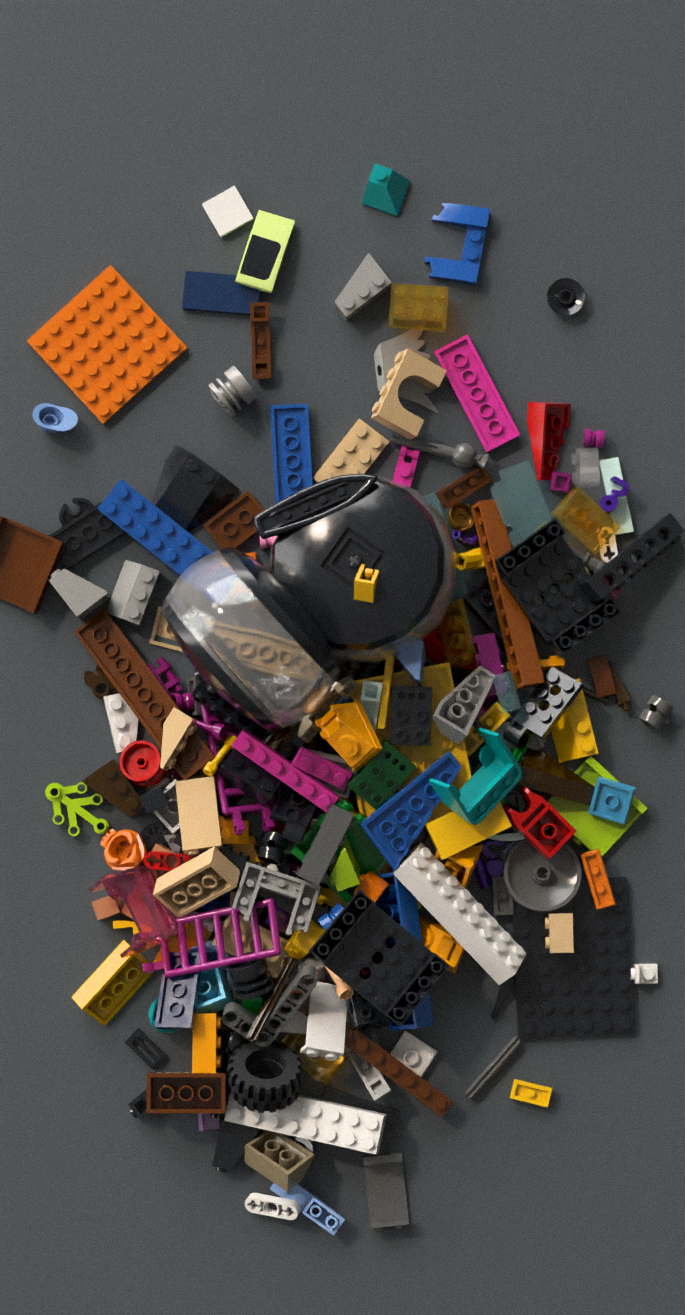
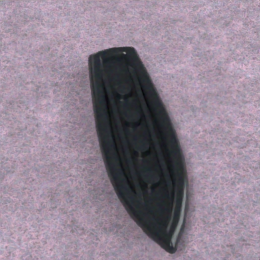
[254,474,378,539]

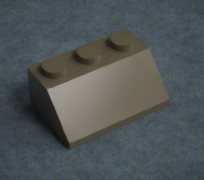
[244,1130,315,1192]

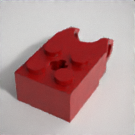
[503,787,576,859]

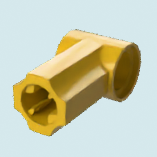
[453,547,485,571]

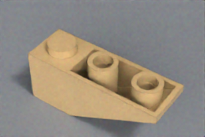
[160,707,197,771]

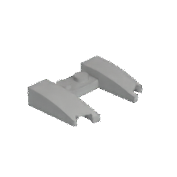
[232,862,321,935]

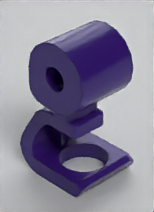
[599,476,629,513]
[482,840,504,877]

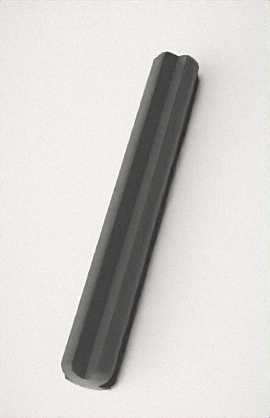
[465,1036,522,1099]

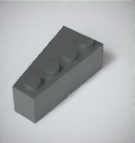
[295,804,355,886]

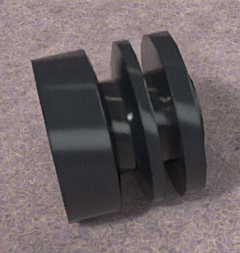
[226,951,274,1000]

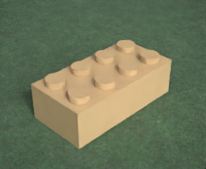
[153,847,240,918]

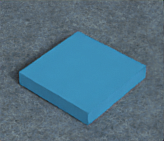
[588,776,636,825]

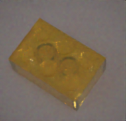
[389,283,449,331]

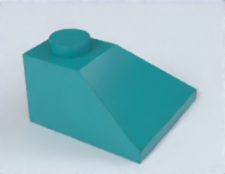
[362,164,410,216]

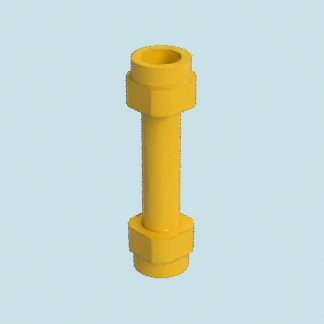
[203,734,237,777]

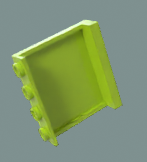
[547,756,647,856]

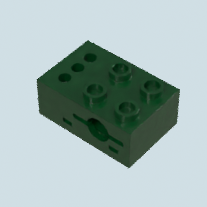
[347,739,416,810]

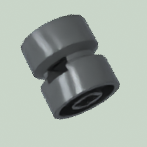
[639,695,674,731]

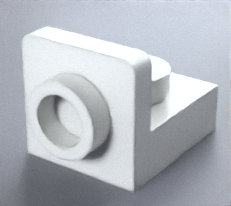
[630,964,658,984]

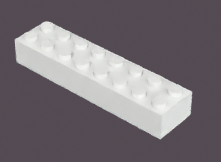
[393,842,527,985]
[224,1094,387,1155]

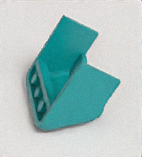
[429,728,522,825]

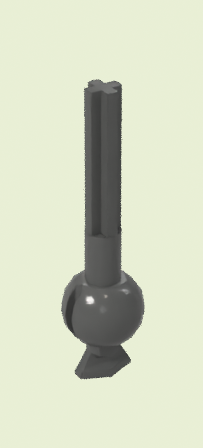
[391,432,489,469]

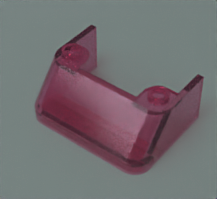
[89,865,179,958]

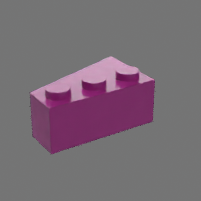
[472,633,510,704]

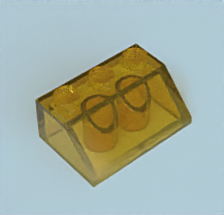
[437,598,476,668]

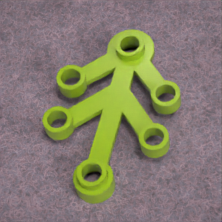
[45,782,109,836]

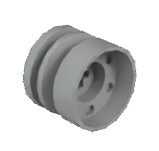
[208,365,258,417]

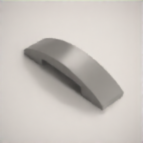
[344,1044,391,1102]

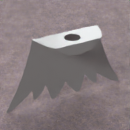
[374,319,438,413]

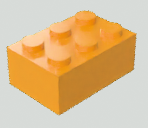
[192,1012,222,1073]

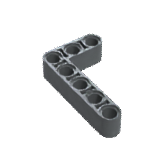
[223,965,318,1047]

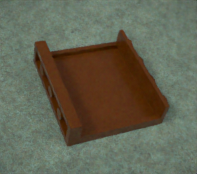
[0,516,66,614]

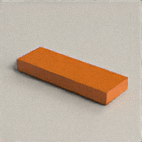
[580,849,616,910]

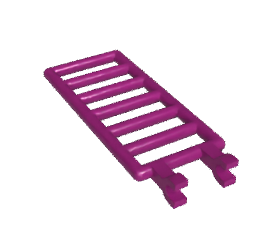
[200,697,277,835]
[139,898,281,978]

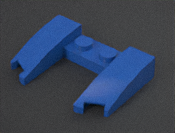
[424,203,490,286]

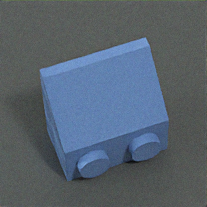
[395,639,425,687]

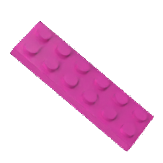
[434,334,520,453]

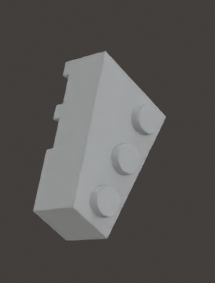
[335,253,392,321]

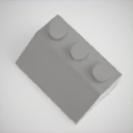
[106,560,161,627]

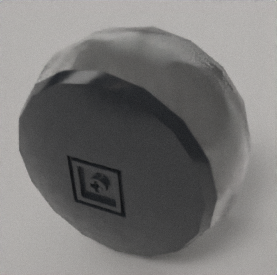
[270,476,457,662]
[161,547,342,732]

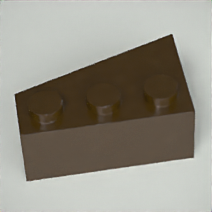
[82,759,145,818]

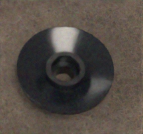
[547,278,585,316]

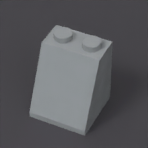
[49,569,111,620]

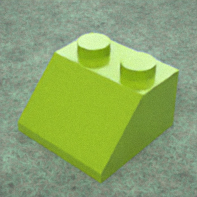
[329,836,360,892]

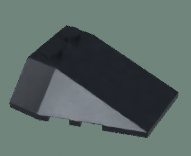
[152,445,239,532]

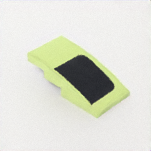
[235,210,295,293]

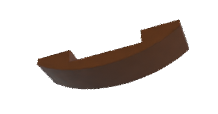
[250,302,271,379]

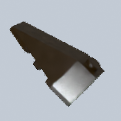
[516,748,595,806]

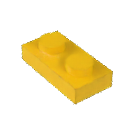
[510,1079,552,1108]

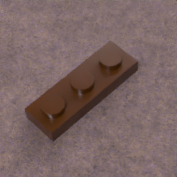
[435,466,492,510]

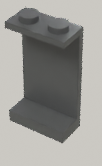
[363,1151,409,1231]

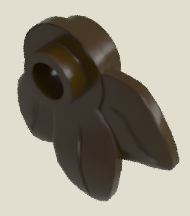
[84,665,115,699]

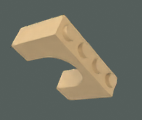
[371,349,447,440]

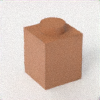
[92,894,123,920]

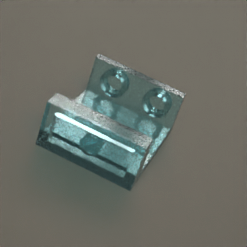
[492,671,521,713]

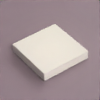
[202,186,253,238]
[390,1030,438,1077]

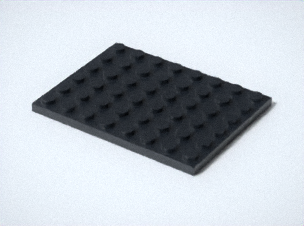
[512,877,635,1038]

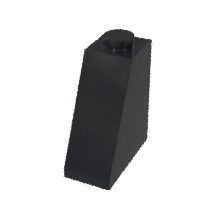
[212,1118,259,1172]

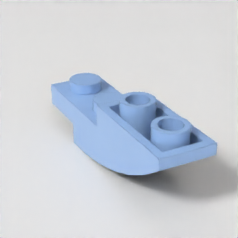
[270,1183,345,1235]

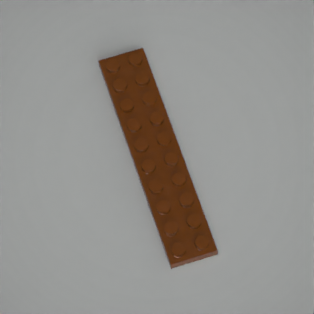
[74,608,215,780]

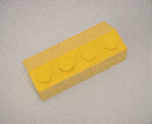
[545,678,598,763]
[72,940,153,1026]

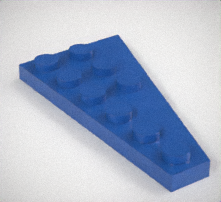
[359,751,461,871]

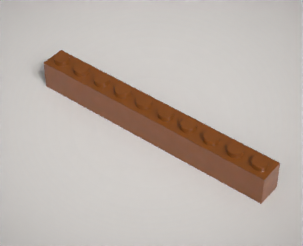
[471,499,544,690]

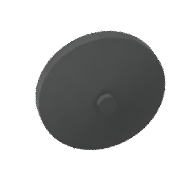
[503,839,581,913]

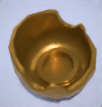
[447,502,475,532]

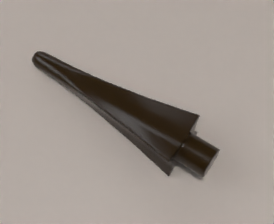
[608,661,631,712]

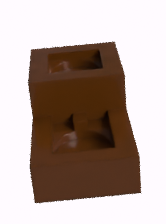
[587,655,616,699]

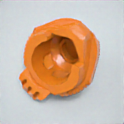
[100,829,147,872]

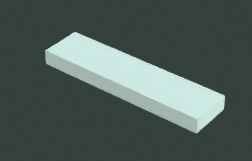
[599,457,634,536]

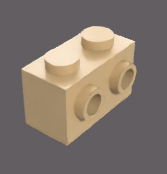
[545,913,574,953]

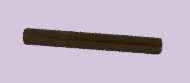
[246,956,298,1043]

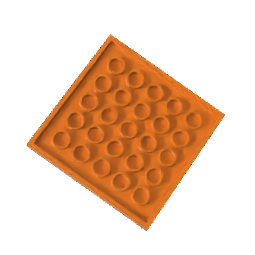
[27,265,188,425]

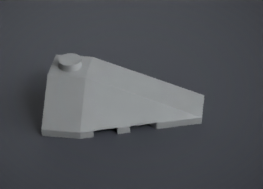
[432,666,496,744]

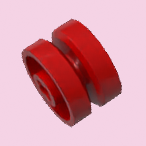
[119,740,166,788]

